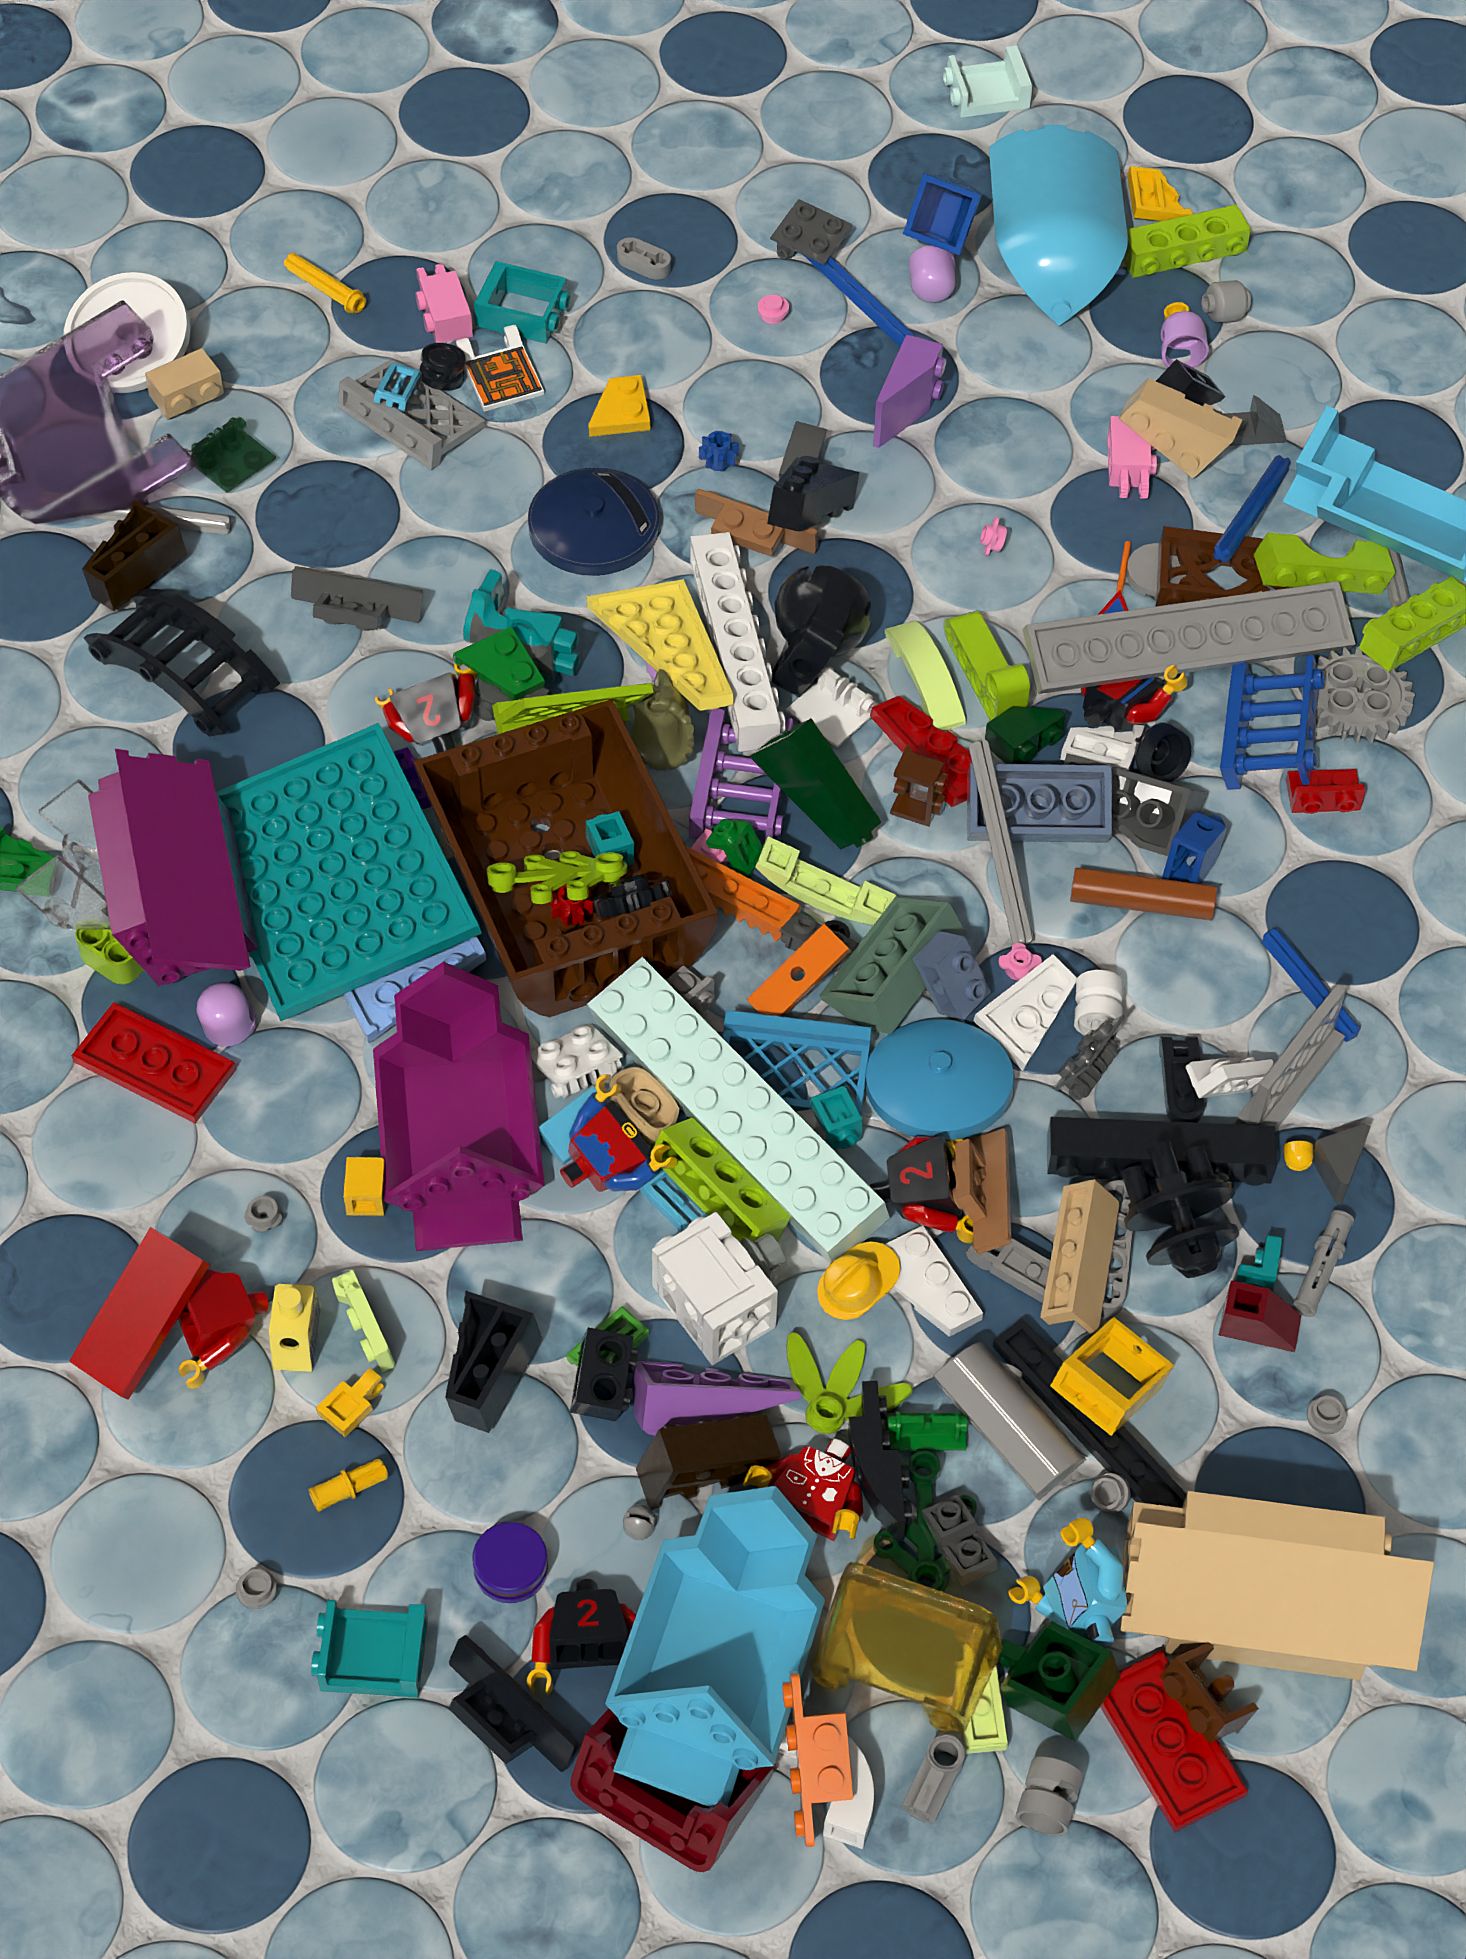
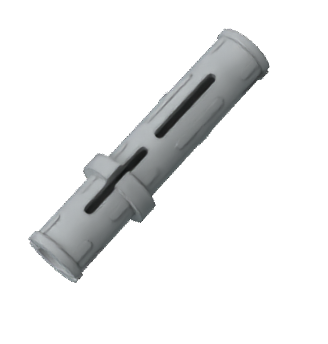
[1292,1210,1354,1317]

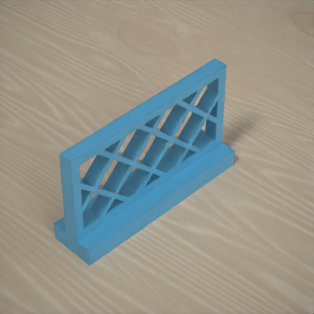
[723,1010,872,1115]

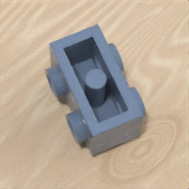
[912,931,991,1020]

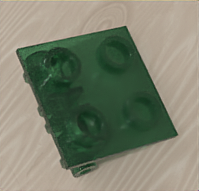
[184,416,276,493]

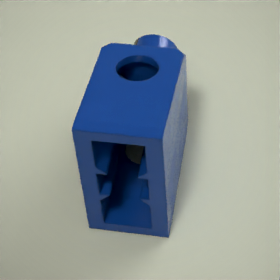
[1162,812,1227,884]

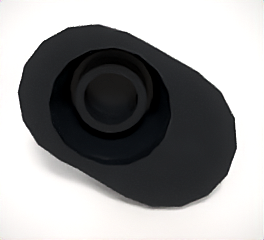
[1135,722,1192,782]

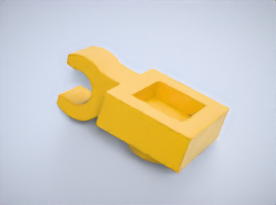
[316,1368,385,1438]

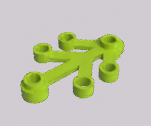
[487,851,627,904]

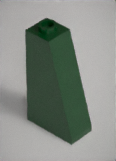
[750,718,882,850]

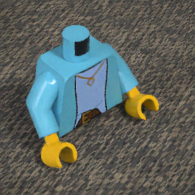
[1008,1518,1128,1648]

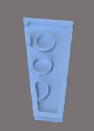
[343,936,486,1043]

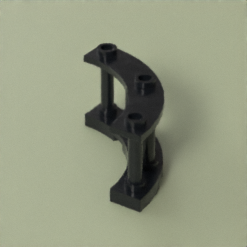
[84,588,280,737]

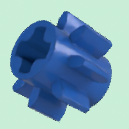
[699,431,739,471]

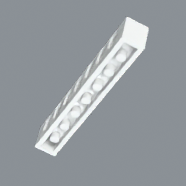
[690,532,785,752]

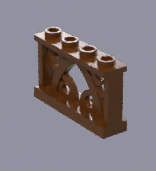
[1155,526,1293,607]

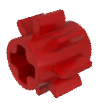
[549,884,594,927]

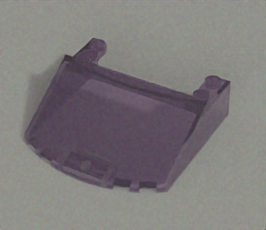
[0,300,198,524]

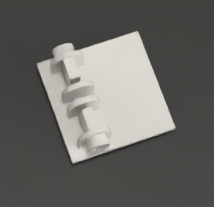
[785,666,878,748]
[531,1023,623,1099]

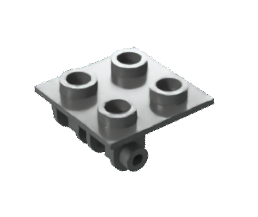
[770,199,853,265]
[1053,1015,1125,1100]

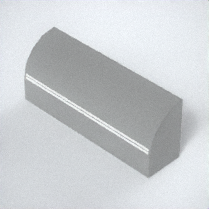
[933,1342,1087,1500]

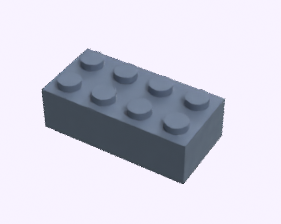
[967,763,1112,843]

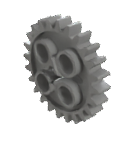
[1301,647,1415,744]

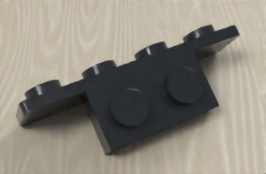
[448,1635,579,1772]

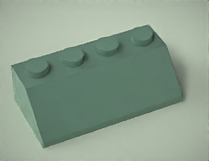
[819,897,966,1034]

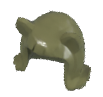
[631,669,695,771]

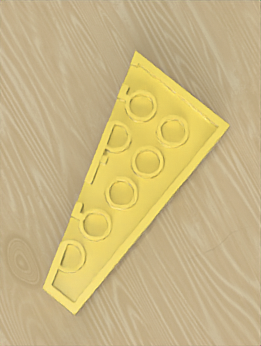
[586,579,734,711]

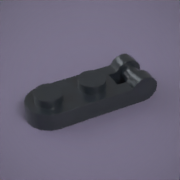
[1159,1036,1204,1123]

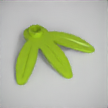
[786,1332,913,1434]

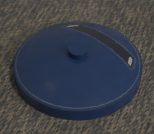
[528,468,659,576]

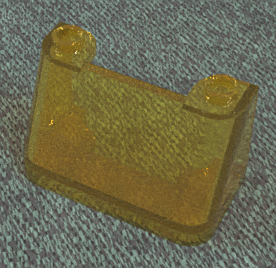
[811,1562,1003,1734]

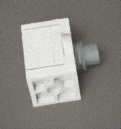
[652,1212,785,1366]

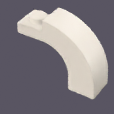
[778,1719,874,1849]

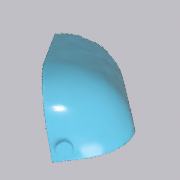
[989,125,1128,326]

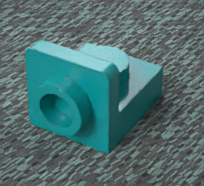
[810,1085,863,1150]
[1235,1235,1282,1292]

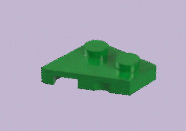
[453,626,545,700]
[0,826,58,895]

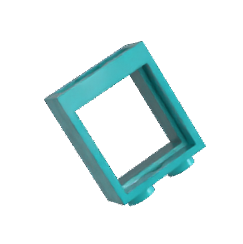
[474,261,571,344]

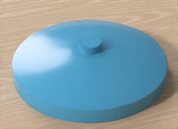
[866,1019,1014,1141]

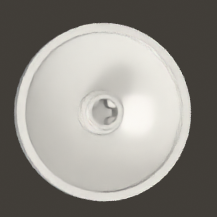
[63,272,191,393]

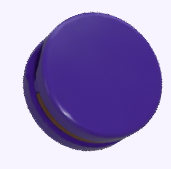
[472,1522,548,1603]

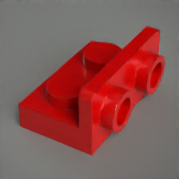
[1286,769,1366,814]

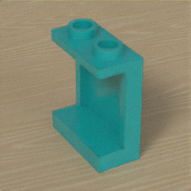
[311,1599,428,1698]

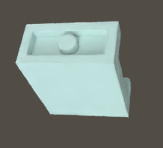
[943,45,1032,118]

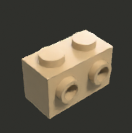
[145,348,224,419]

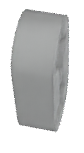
[617,237,671,280]

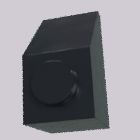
[1156,359,1226,406]

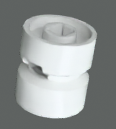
[1074,970,1123,1035]

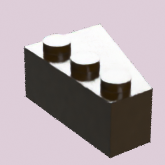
[82,499,187,611]
[636,1414,782,1510]

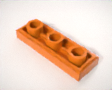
[746,924,851,1017]

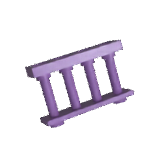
[689,709,793,841]

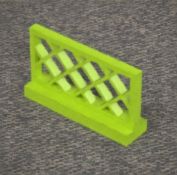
[492,683,654,734]

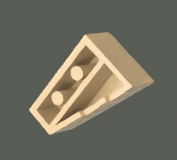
[1118,378,1242,478]

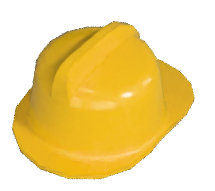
[817,1241,900,1320]

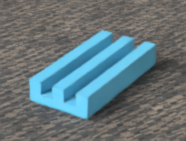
[373,362,422,411]
[640,1169,708,1232]

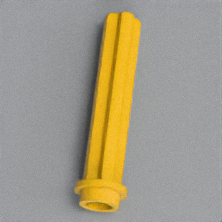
[284,253,366,314]

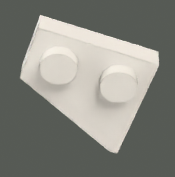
[1060,725,1145,771]

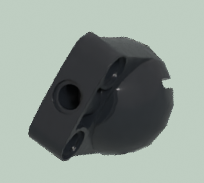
[772,565,873,697]

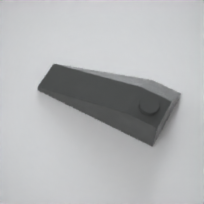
[1063,753,1206,856]

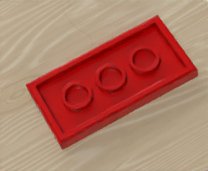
[71,1002,237,1124]
[69,1227,210,1400]
[1100,1650,1248,1833]

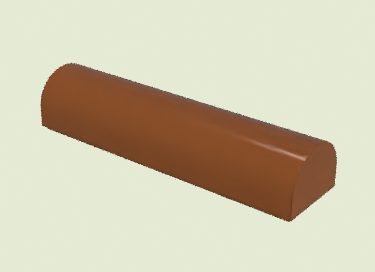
[1070,868,1217,921]

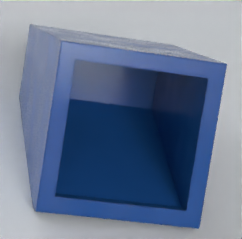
[903,173,982,255]

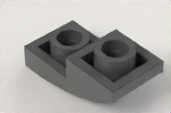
[779,421,827,478]
[922,1494,998,1586]

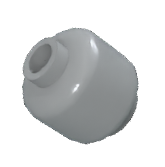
[1201,280,1251,323]

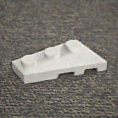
[973,954,1077,1071]

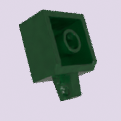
[995,1621,1120,1742]

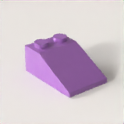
[873,335,946,448]

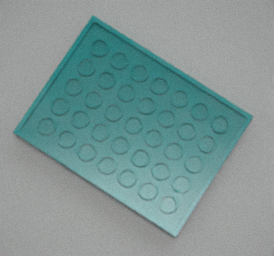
[216,723,482,1021]

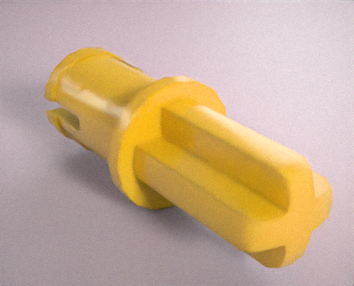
[308,1459,388,1512]

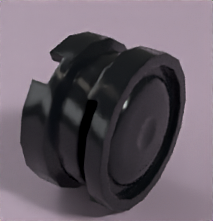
[419,343,466,390]

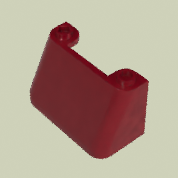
[570,1708,776,1872]

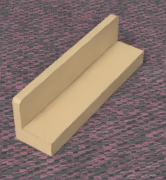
[1040,1179,1119,1334]

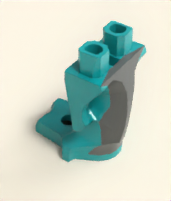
[463,569,580,682]

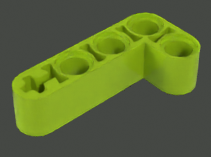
[943,610,1030,721]
[75,920,144,984]

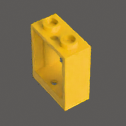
[1050,1317,1175,1436]

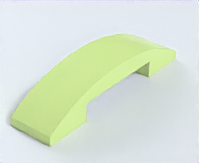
[885,621,966,731]
[755,836,897,925]

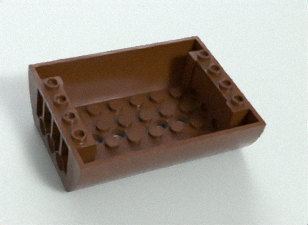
[413,699,718,1018]

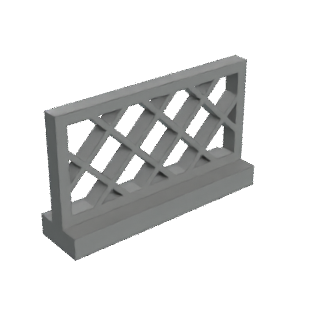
[338,359,486,470]
[1235,984,1346,1132]

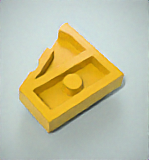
[1127,166,1193,221]
[588,375,650,437]

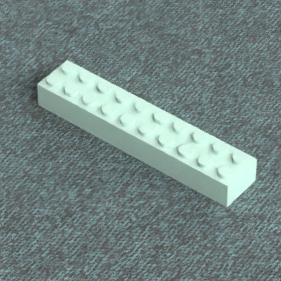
[587,957,890,1264]

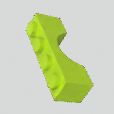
[1254,532,1396,594]

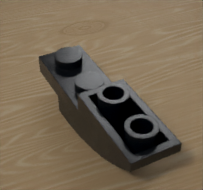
[848,1381,912,1541]

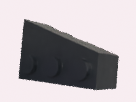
[767,456,860,532]
[445,1291,542,1433]

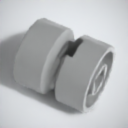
[1015,1757,1083,1836]

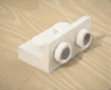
[1186,1056,1274,1098]

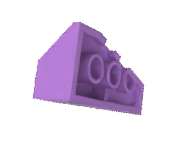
[632,1361,801,1436]

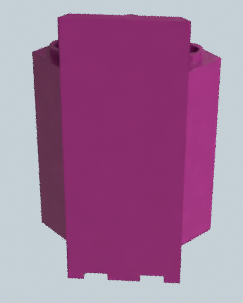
[88,749,258,986]
[373,961,545,1251]

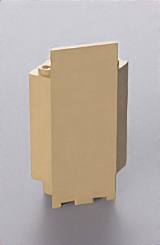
[1120,1491,1434,1680]

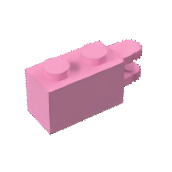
[415,264,473,343]
[1107,416,1157,499]

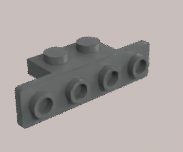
[291,566,423,631]

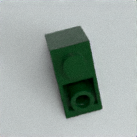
[985,706,1066,764]

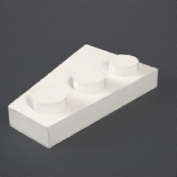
[884,1225,983,1337]

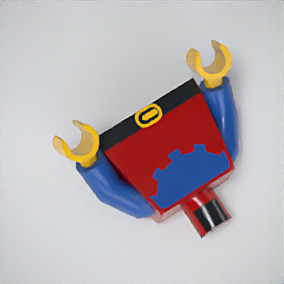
[560,1074,677,1192]

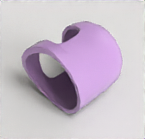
[909,245,956,303]
[1161,311,1209,368]
[196,982,257,1046]

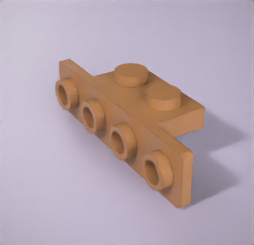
[695,489,818,557]
[952,1128,1011,1254]

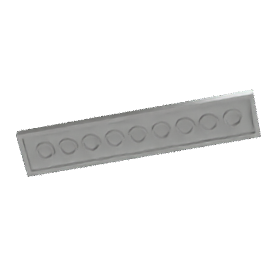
[1022,581,1356,694]

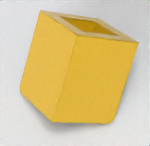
[343,1157,385,1216]

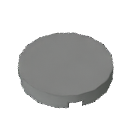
[1126,543,1186,600]

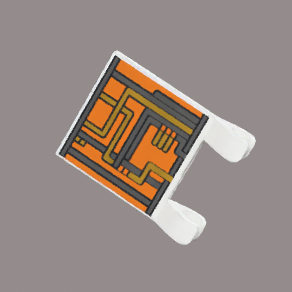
[456,325,544,412]

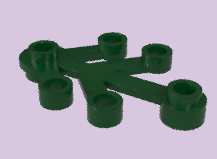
[873,1451,977,1601]

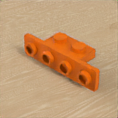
[782,1671,853,1847]

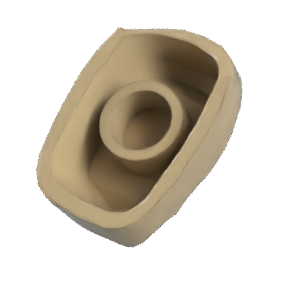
[607,1067,679,1146]

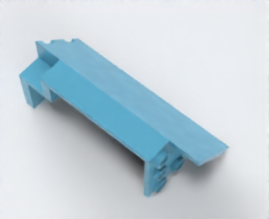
[1282,405,1466,582]
[605,1486,825,1808]

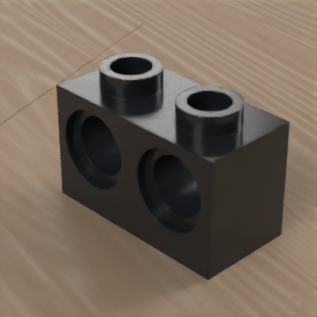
[570,1327,638,1421]

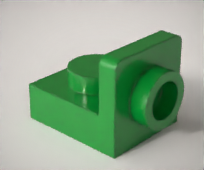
[706,819,763,877]

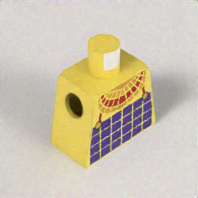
[269,1284,321,1372]

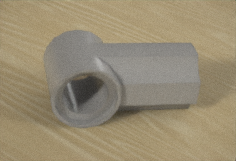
[901,1734,965,1824]

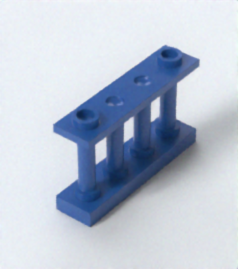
[1220,655,1325,790]

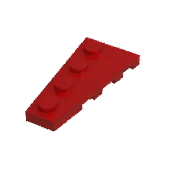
[870,696,972,807]

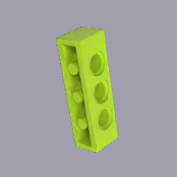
[1123,204,1251,278]
[1359,576,1466,672]
[653,1117,791,1243]

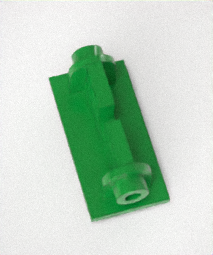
[886,1412,967,1451]

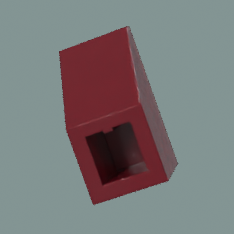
[1218,1280,1301,1352]

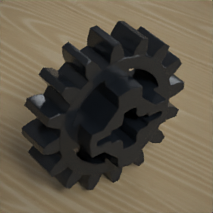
[593,874,672,918]

